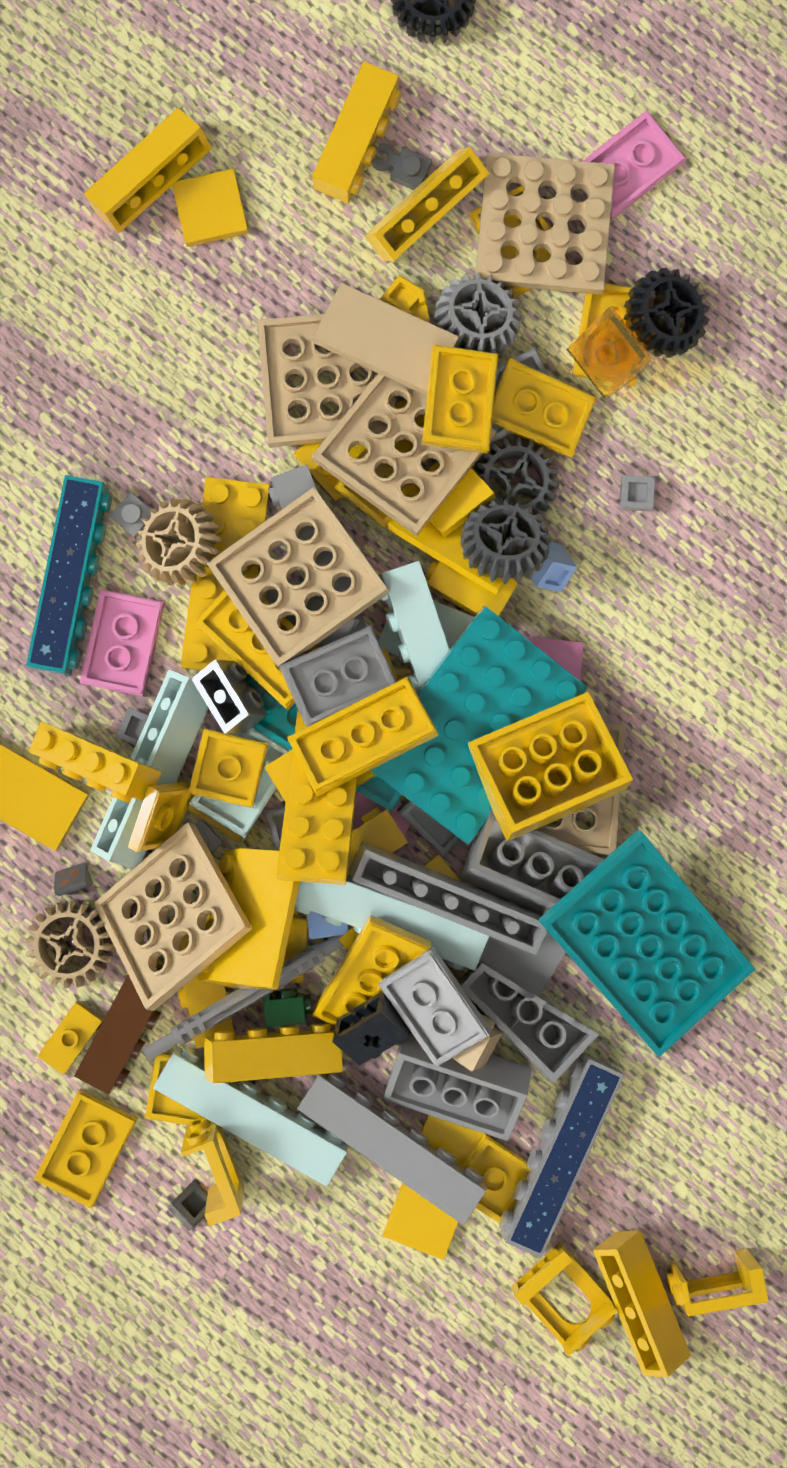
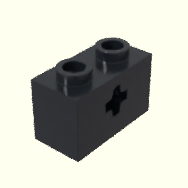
[332,991,410,1065]

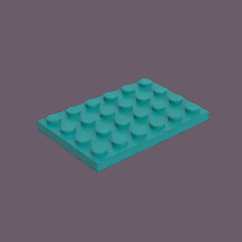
[370,606,588,844]
[538,830,755,1057]

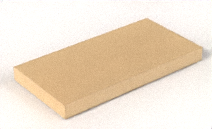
[312,283,459,396]

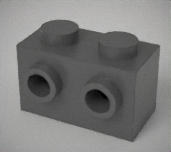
[192,660,268,734]

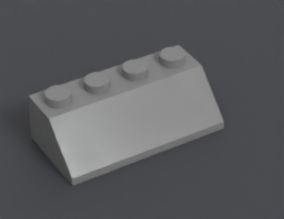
[459,810,605,915]
[383,1031,531,1141]

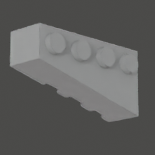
[458,963,599,1083]

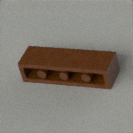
[74,963,169,1095]

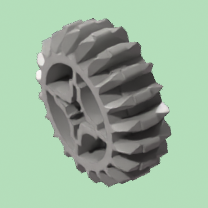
[434,272,522,354]

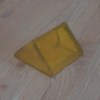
[566,306,652,400]

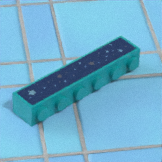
[26,475,112,676]

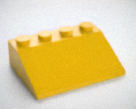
[468,692,633,842]
[197,848,300,990]

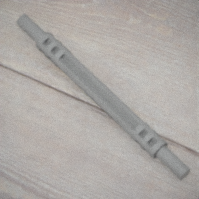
[142,935,343,1061]

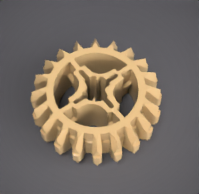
[135,498,222,586]
[25,899,115,989]

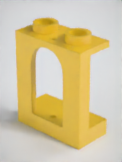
[181,1117,244,1226]
[512,1242,618,1356]
[666,1248,769,1317]

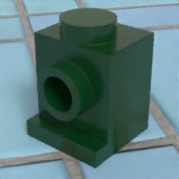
[263,988,312,1028]

